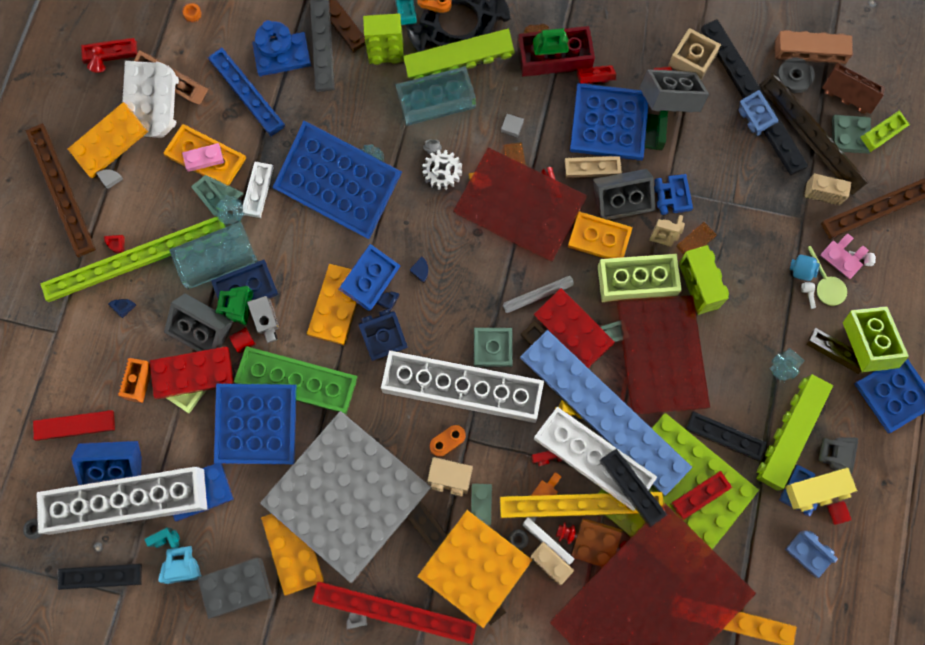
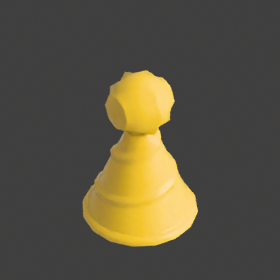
[555,400,583,419]

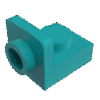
[144,528,180,548]

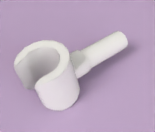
[848,251,875,266]
[801,282,816,309]

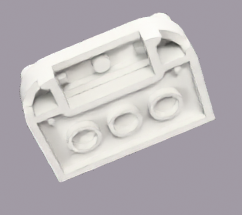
[122,61,179,138]

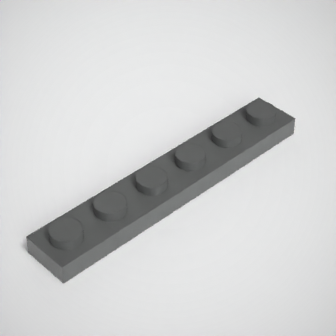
[310,0,335,92]

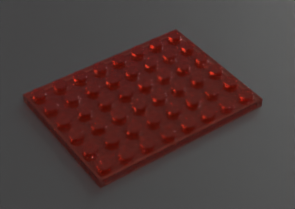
[549,503,757,645]

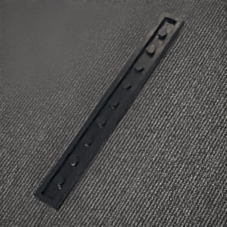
[701,19,808,176]

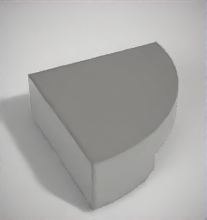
[96,169,123,189]
[347,613,368,629]

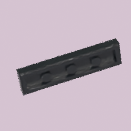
[685,411,767,461]
[600,448,667,528]
[57,564,142,590]

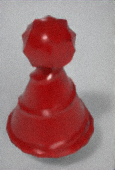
[87,46,106,73]

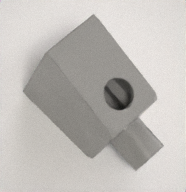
[247,296,279,343]

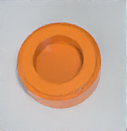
[182,3,202,22]

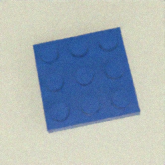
[854,358,925,434]

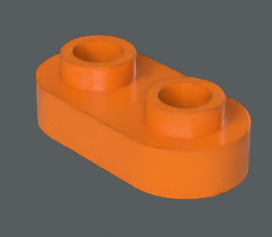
[417,0,451,13]
[430,425,466,457]

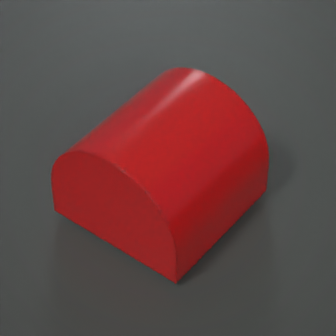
[229,327,256,354]
[827,501,851,525]

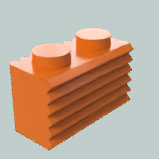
[118,358,151,403]

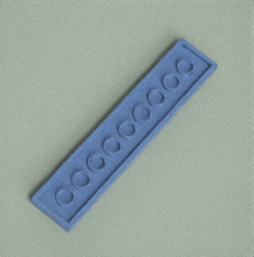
[520,330,692,496]

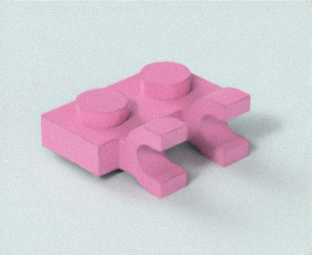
[820,234,869,279]

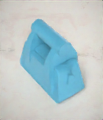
[159,546,202,584]

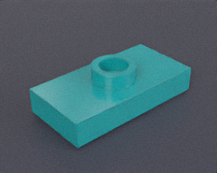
[395,0,417,25]

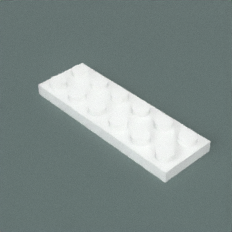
[534,407,657,511]

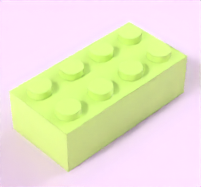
[598,254,681,302]

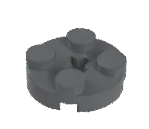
[777,57,815,93]

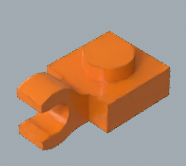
[531,472,562,496]

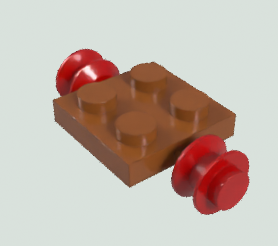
[556,518,637,569]

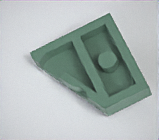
[191,175,244,216]

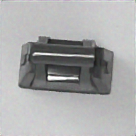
[819,437,858,474]

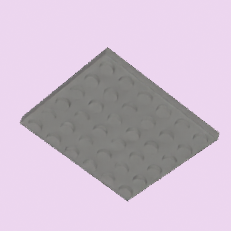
[260,411,431,583]

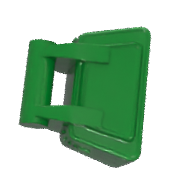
[533,28,569,55]
[215,286,253,325]

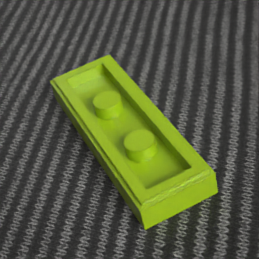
[860,110,910,152]

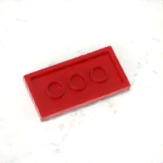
[534,288,615,368]
[150,346,234,399]

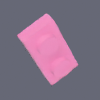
[182,143,224,172]

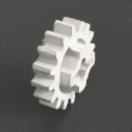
[423,150,462,190]

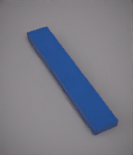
[208,48,285,137]

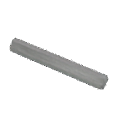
[503,276,574,313]

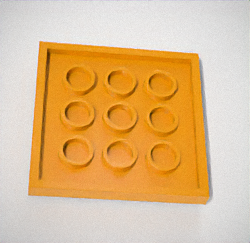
[417,510,532,628]

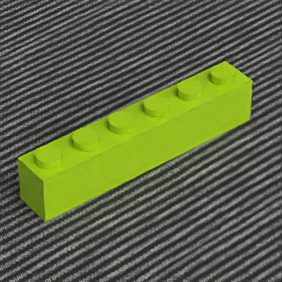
[403,28,515,82]
[756,374,834,491]

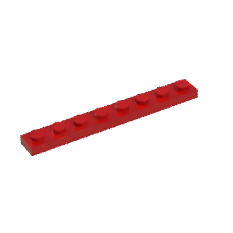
[312,582,477,644]

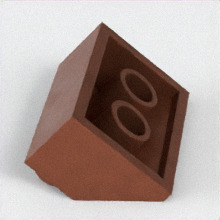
[822,62,885,114]

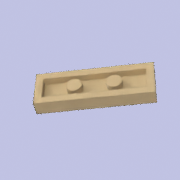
[564,156,622,178]

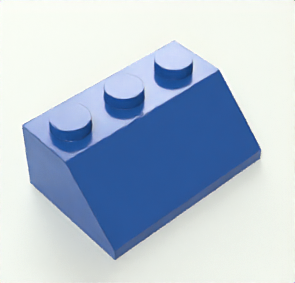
[71,441,142,485]

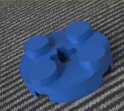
[255,20,292,57]

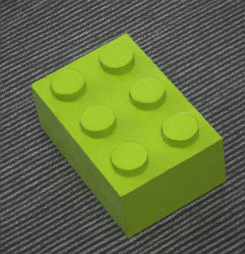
[363,14,404,65]
[678,245,729,315]
[843,307,909,372]

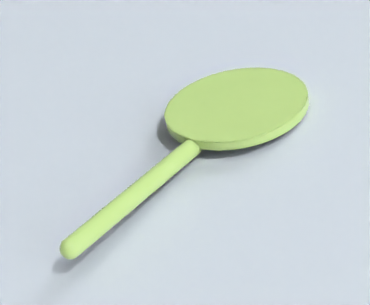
[808,246,847,306]

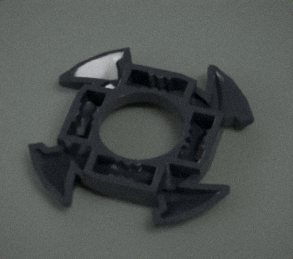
[406,0,511,69]

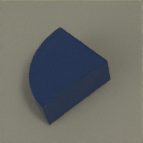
[410,257,428,283]
[376,292,400,311]
[108,299,136,318]

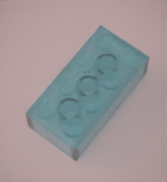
[396,66,476,126]
[169,221,258,290]

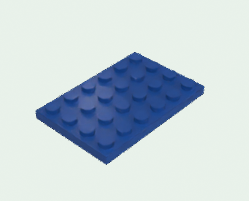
[272,121,402,239]

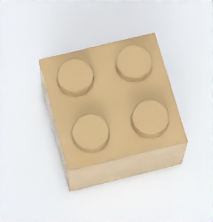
[668,28,721,80]
[427,457,473,497]

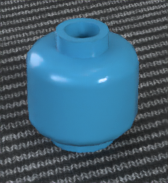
[790,254,820,281]

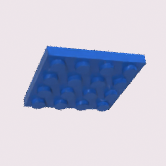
[570,83,648,160]
[214,384,296,464]

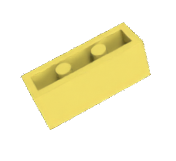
[785,468,857,512]

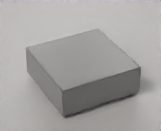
[501,114,524,137]

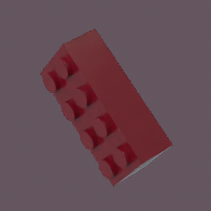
[517,26,595,77]

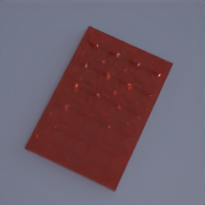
[453,147,587,262]
[617,295,710,414]

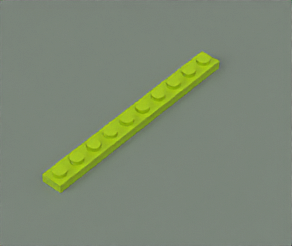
[40,215,228,302]

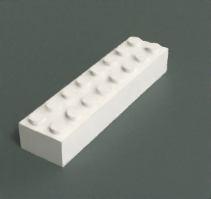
[381,351,544,423]
[37,467,207,535]

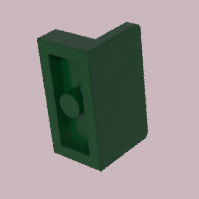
[644,110,668,150]

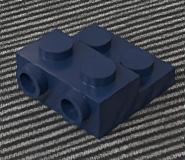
[358,309,408,361]

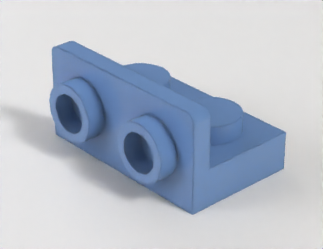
[738,90,778,136]
[785,531,838,578]

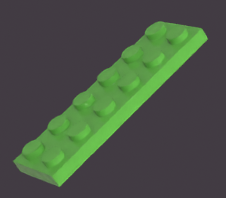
[234,346,358,414]

